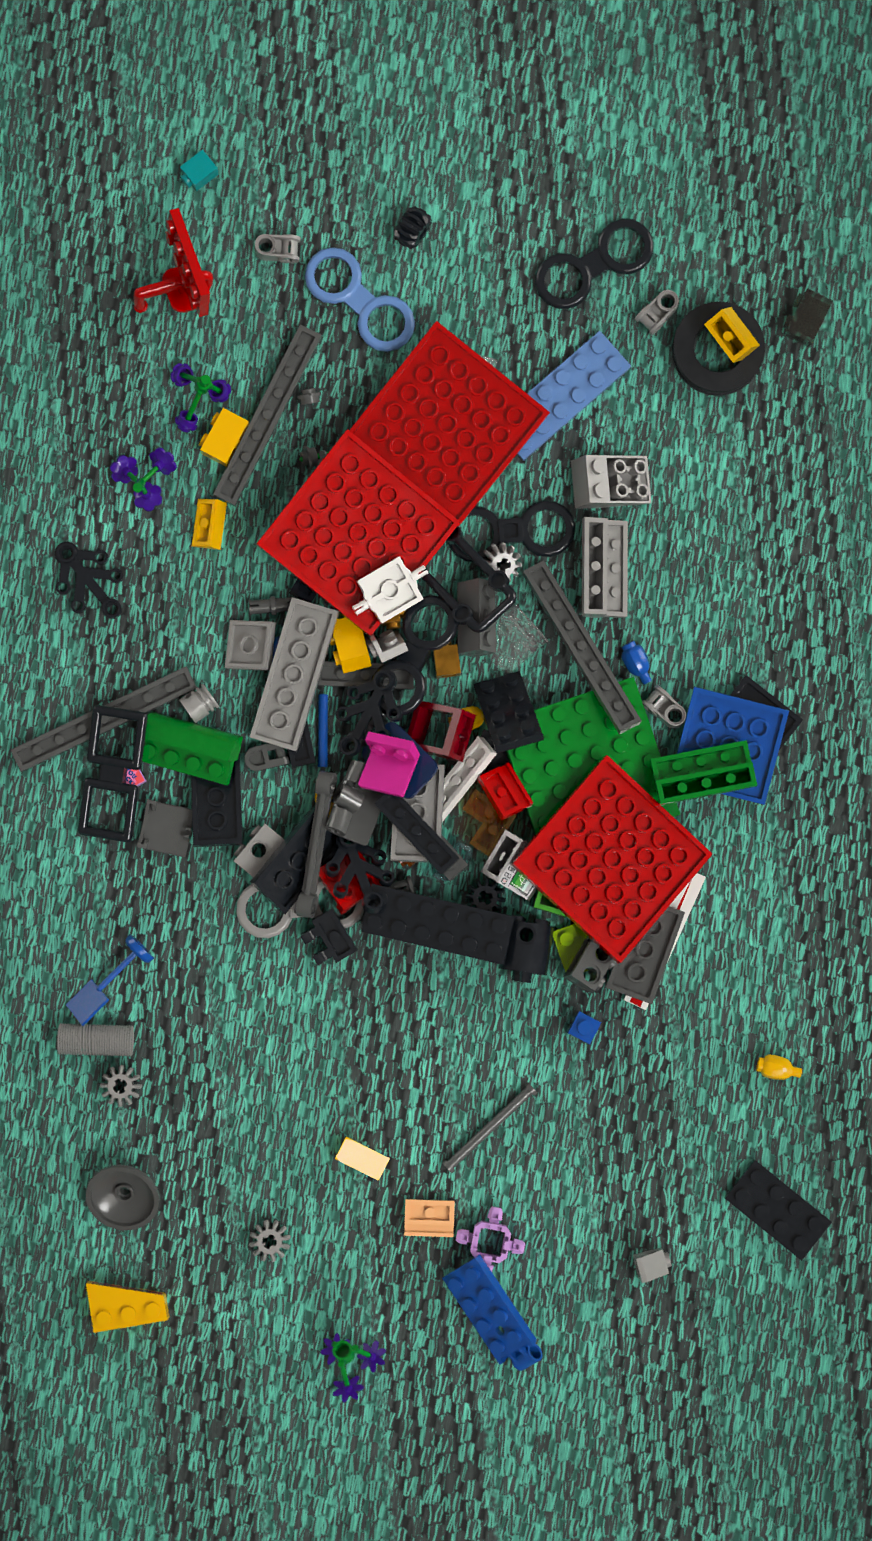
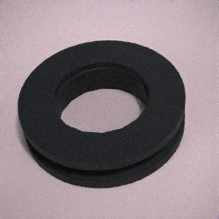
[672,301,765,396]

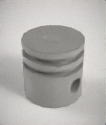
[179,683,219,723]

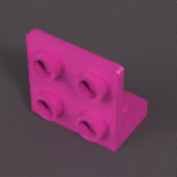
[358,731,420,797]

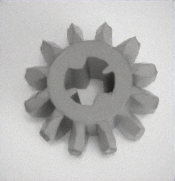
[483,542,522,582]
[100,1065,142,1107]
[249,1220,291,1262]

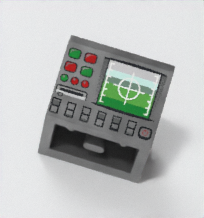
[480,830,537,901]

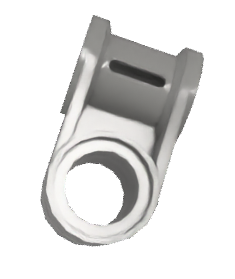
[255,234,301,263]
[635,290,679,336]
[642,685,686,729]

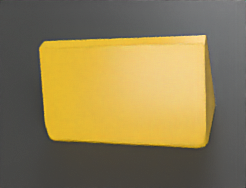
[192,499,227,550]

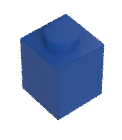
[567,1011,601,1044]

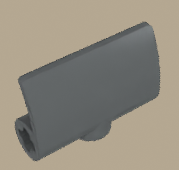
[325,760,385,846]

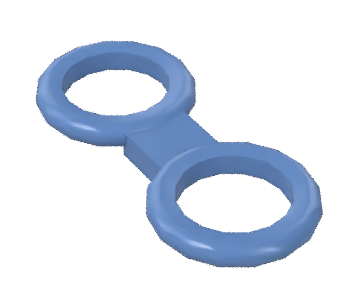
[305,247,415,352]

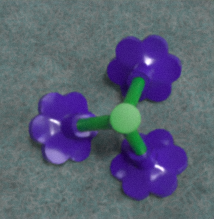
[110,447,177,512]

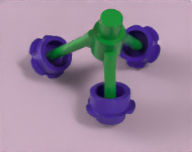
[170,363,231,432]

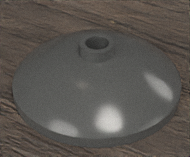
[86,1165,160,1230]

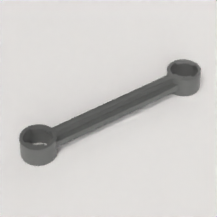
[296,771,337,918]

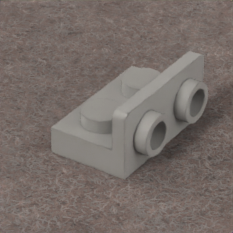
[365,630,409,663]

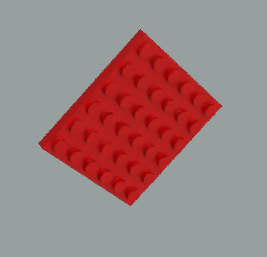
[349,321,550,527]
[256,429,460,636]
[511,755,712,963]

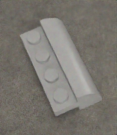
[582,517,628,618]

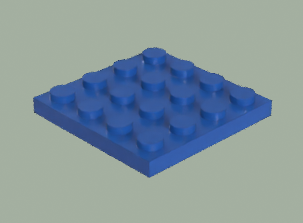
[677,686,789,805]

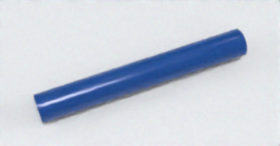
[318,694,328,767]

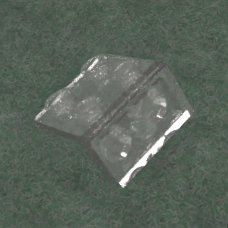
[487,605,548,675]

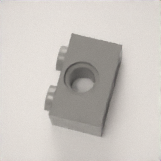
[234,824,284,877]

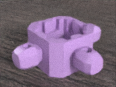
[456,1206,525,1272]

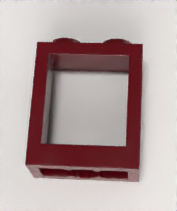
[408,701,476,762]

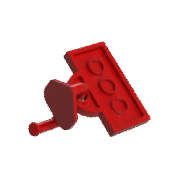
[134,208,213,317]

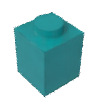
[180,149,219,192]

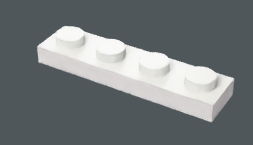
[442,736,496,822]

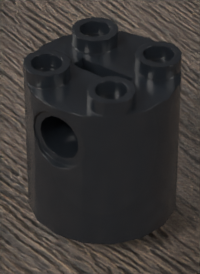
[499,915,554,983]

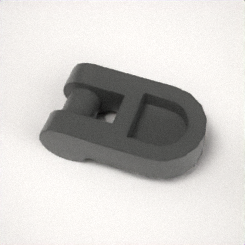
[245,743,290,771]

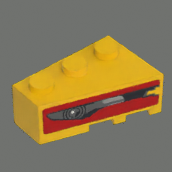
[86,1281,170,1333]

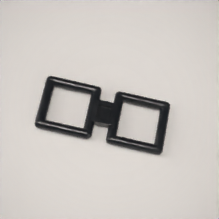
[78,705,148,843]

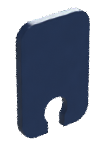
[362,722,438,799]

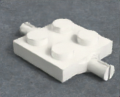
[352,556,428,624]

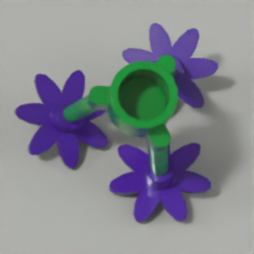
[320,1333,386,1403]

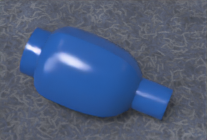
[621,641,652,685]

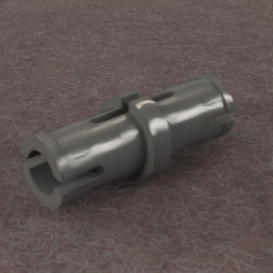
[249,596,297,615]

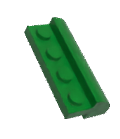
[142,712,243,785]
[650,740,757,805]

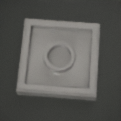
[225,620,276,671]

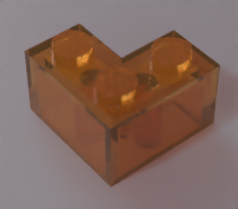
[462,789,516,858]

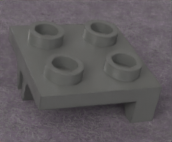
[137,799,193,858]

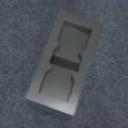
[564,936,616,993]

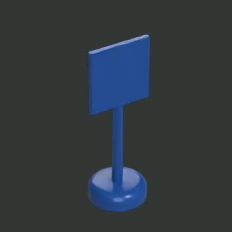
[66,934,154,1026]

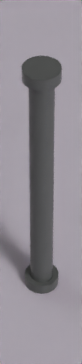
[442,1082,538,1173]

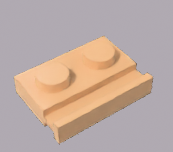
[404,1199,455,1237]

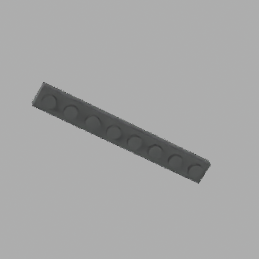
[213,324,322,506]
[522,561,641,735]
[11,666,197,772]

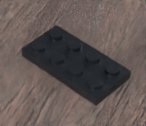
[473,671,544,754]
[191,753,243,847]
[250,808,347,914]
[724,1160,832,1261]

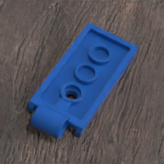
[442,1254,542,1371]

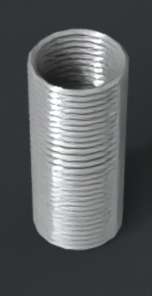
[57,1023,134,1057]

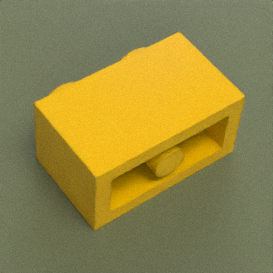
[704,307,760,363]
[199,408,249,467]
[330,617,372,674]

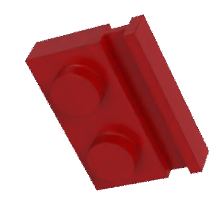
[477,762,533,821]

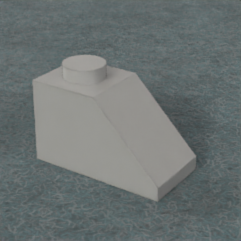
[633,1248,672,1283]

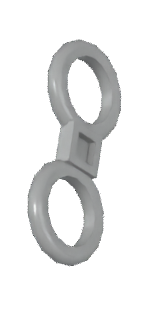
[236,879,365,938]

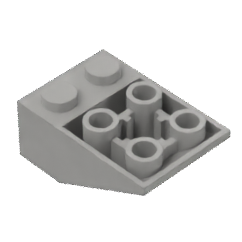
[571,455,651,508]

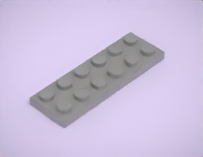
[250,597,339,752]

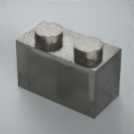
[783,288,833,348]

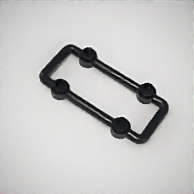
[421,526,517,633]

